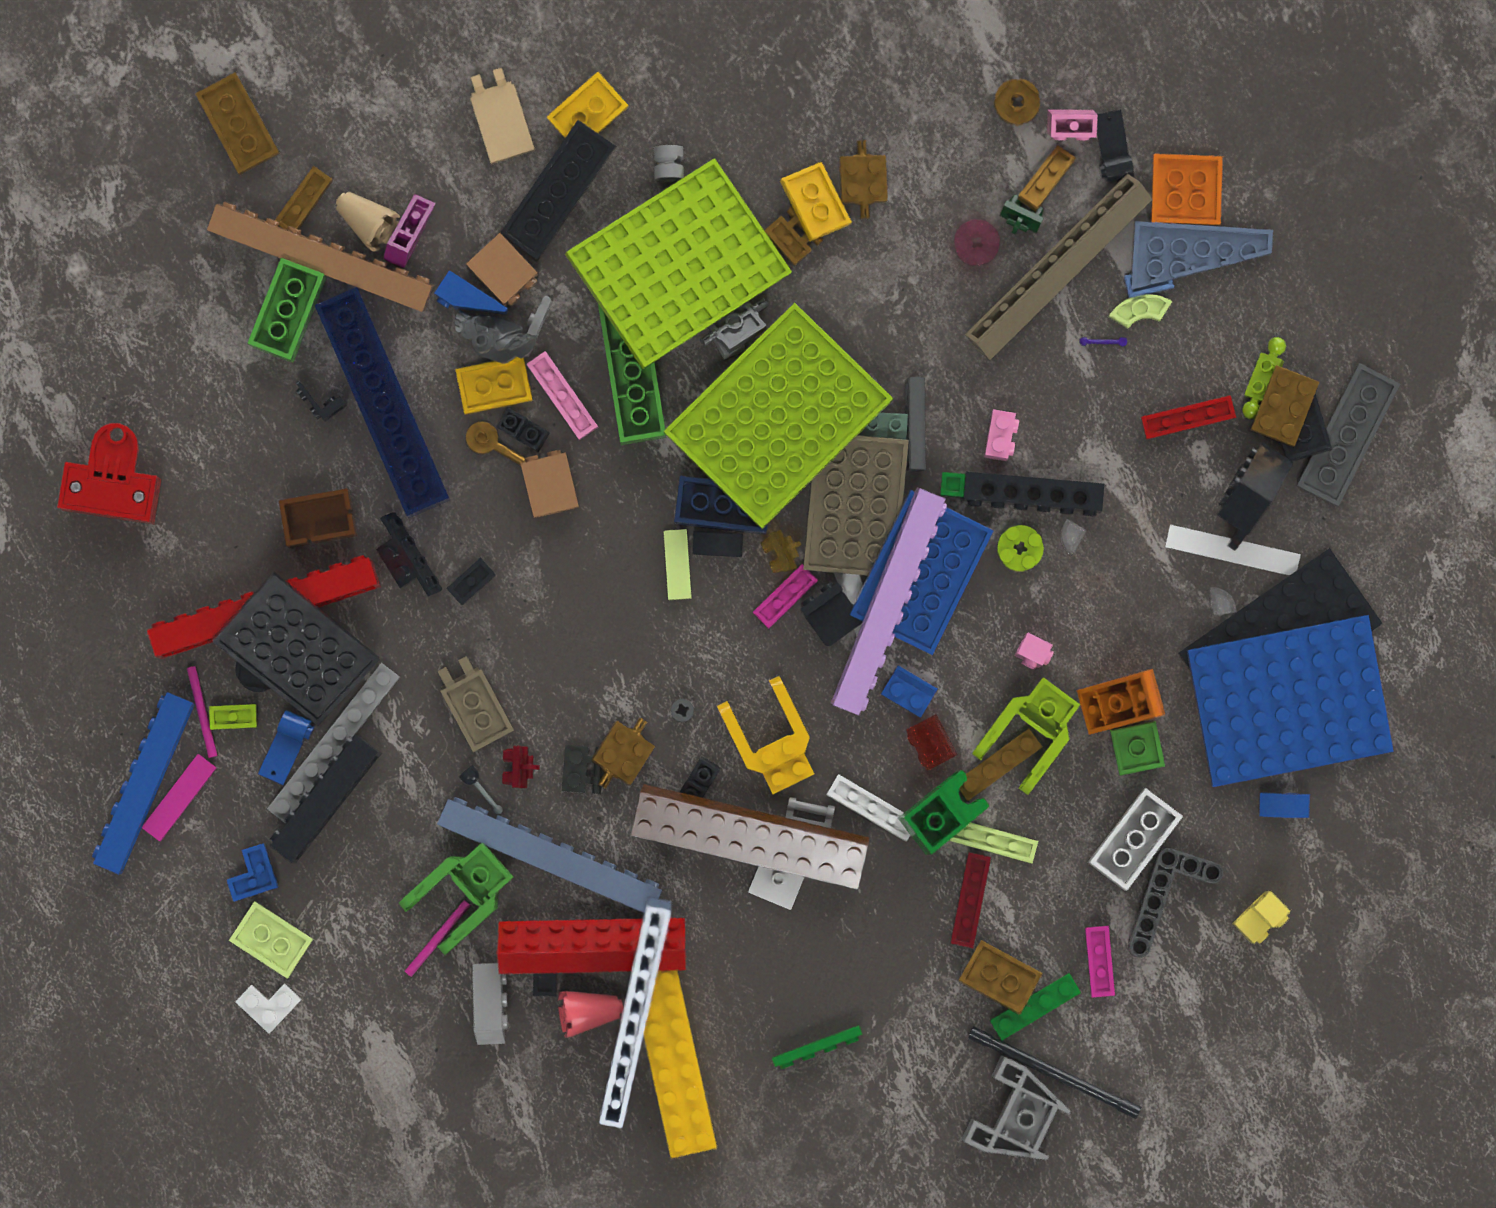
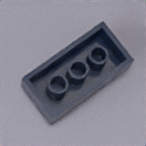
[674,476,768,535]

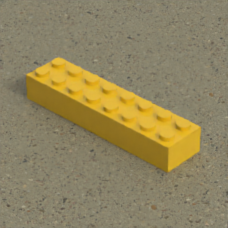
[643,971,717,1158]

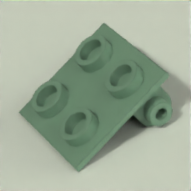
[860,413,908,440]

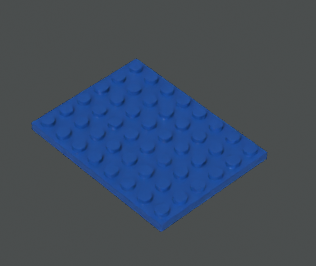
[1187,615,1394,787]

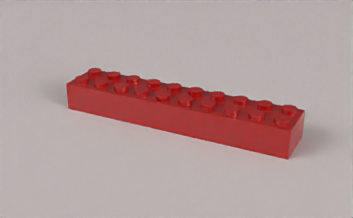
[147,555,381,659]

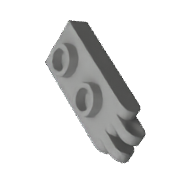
[526,296,552,357]

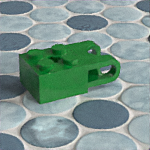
[898,770,989,855]

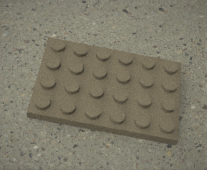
[803,435,909,576]

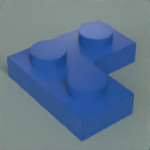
[227,843,278,902]

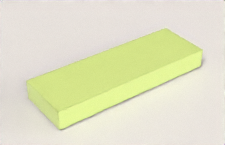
[664,529,691,600]

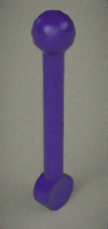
[1079,337,1127,347]

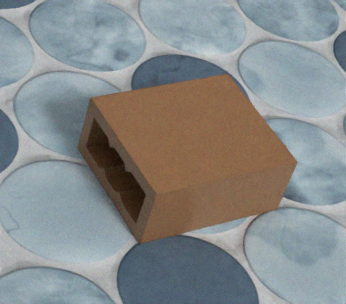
[466,233,538,307]
[521,450,579,518]

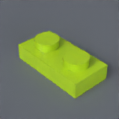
[209,704,257,730]

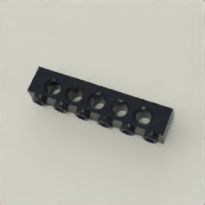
[963,471,1105,517]

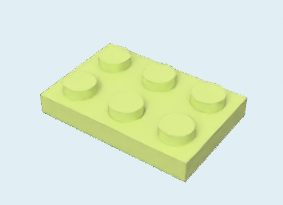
[229,901,313,978]

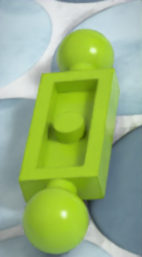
[1242,337,1286,419]

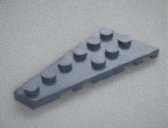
[1131,221,1273,290]

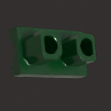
[999,194,1044,235]

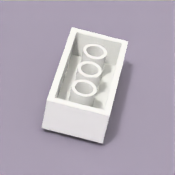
[1087,788,1183,891]

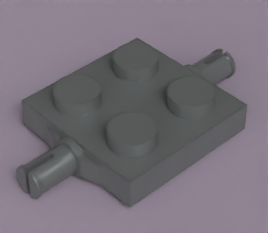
[700,298,768,353]

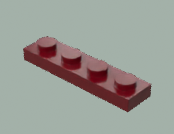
[950,852,991,948]

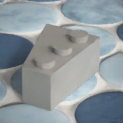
[472,963,508,1045]

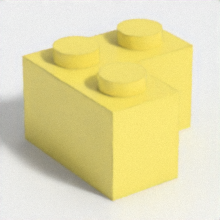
[1232,891,1290,944]

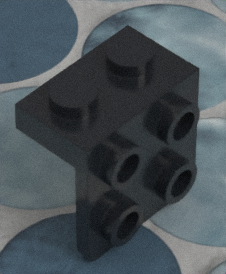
[800,582,863,647]

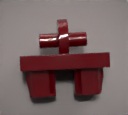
[502,746,540,788]

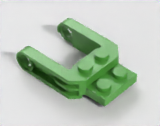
[398,843,513,955]

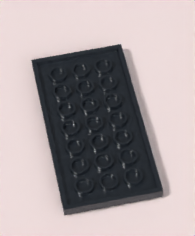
[1178,548,1383,670]

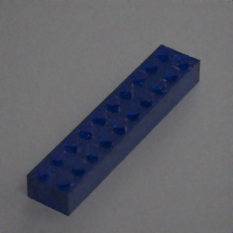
[315,287,451,519]

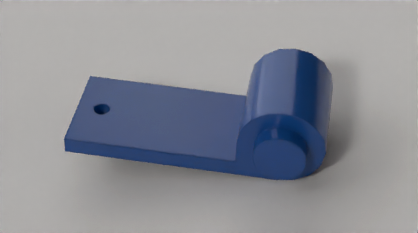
[258,710,314,786]

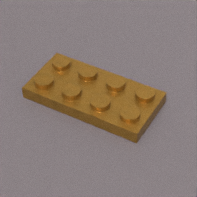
[195,72,280,175]

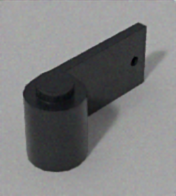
[1097,110,1134,182]

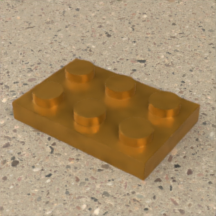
[1251,365,1319,447]
[959,940,1043,1015]

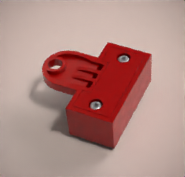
[57,423,162,525]

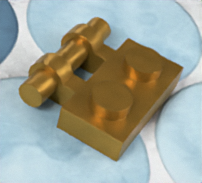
[764,207,823,266]

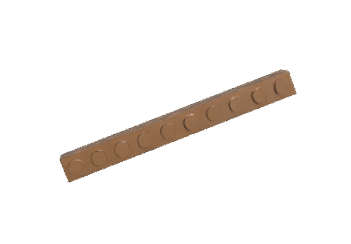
[207,201,435,312]

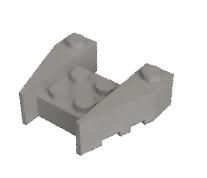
[961,1055,1070,1160]

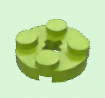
[997,525,1044,572]

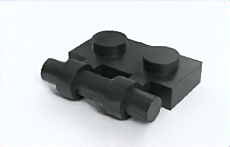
[562,745,603,794]

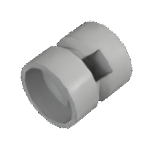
[654,145,684,182]

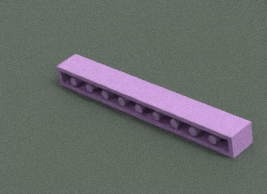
[831,488,947,715]

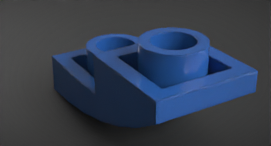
[1259,792,1310,818]

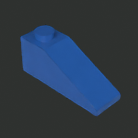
[434,270,508,315]

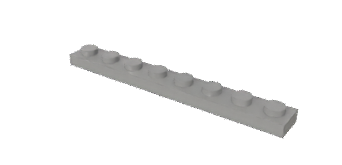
[267,663,400,823]

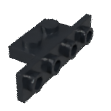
[376,512,442,597]

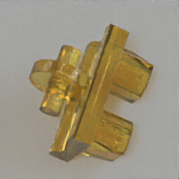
[760,530,802,573]

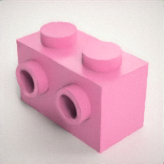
[1047,110,1098,140]
[984,409,1019,461]
[1014,633,1054,670]

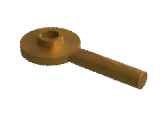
[466,422,525,466]

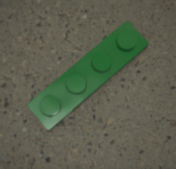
[989,973,1081,1041]
[772,1025,862,1069]

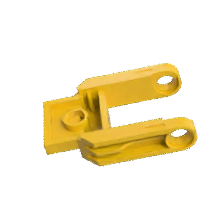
[717,676,814,794]

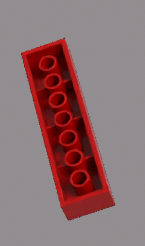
[497,918,686,974]

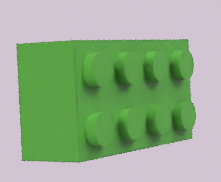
[247,258,327,363]

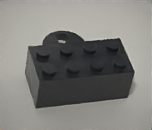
[1217,442,1294,551]

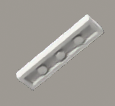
[826,774,910,842]

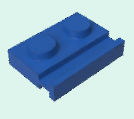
[881,665,938,718]

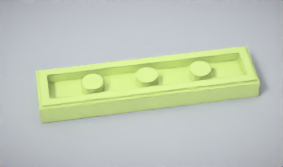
[949,822,1038,864]

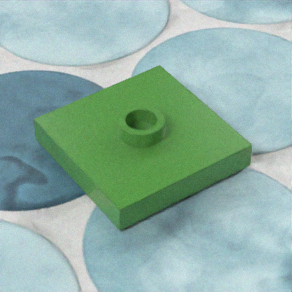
[1110,721,1165,776]

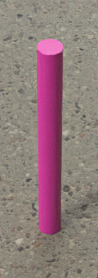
[187,666,218,758]
[405,900,471,977]

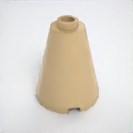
[336,192,400,252]

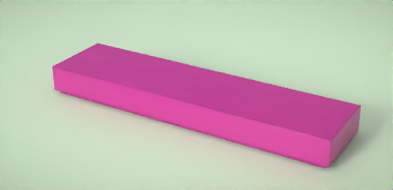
[141,754,217,842]

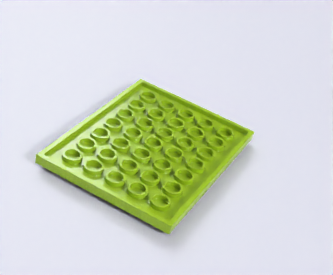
[663,303,893,529]

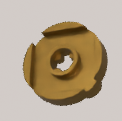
[994,79,1040,126]

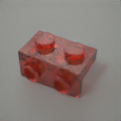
[906,714,958,770]

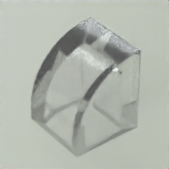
[1060,519,1087,556]
[1208,587,1237,616]

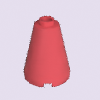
[558,991,623,1038]

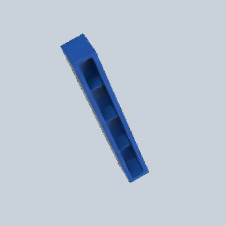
[92,692,195,874]

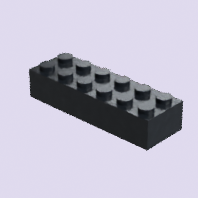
[270,735,382,863]

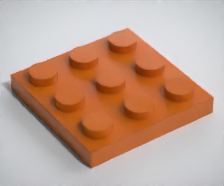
[1151,154,1223,226]

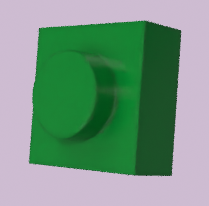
[940,472,965,498]

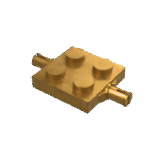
[839,140,888,219]
[591,718,655,789]

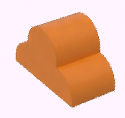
[1076,669,1165,735]

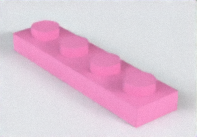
[527,351,598,440]

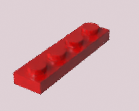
[1141,395,1236,440]

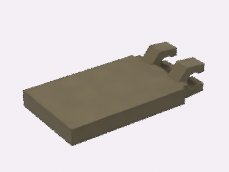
[438,656,514,752]

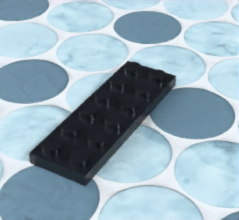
[500,120,617,260]

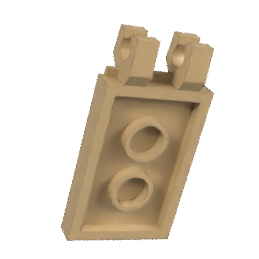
[470,68,535,164]

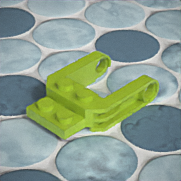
[972,677,1080,795]

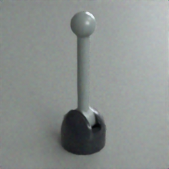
[458,765,503,814]

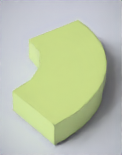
[1108,294,1172,329]

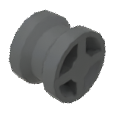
[671,699,694,723]

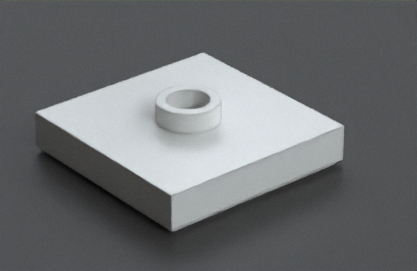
[748,866,804,910]

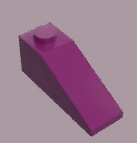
[384,194,436,268]

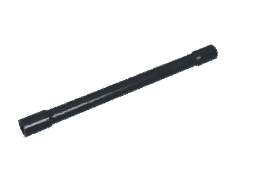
[968,1026,1141,1119]

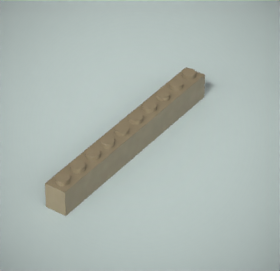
[965,174,1153,360]

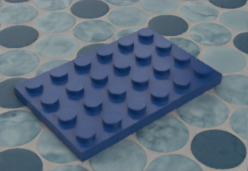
[849,490,994,655]

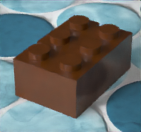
[279,488,357,548]

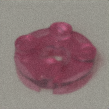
[954,219,1000,266]

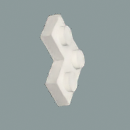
[236,984,302,1034]

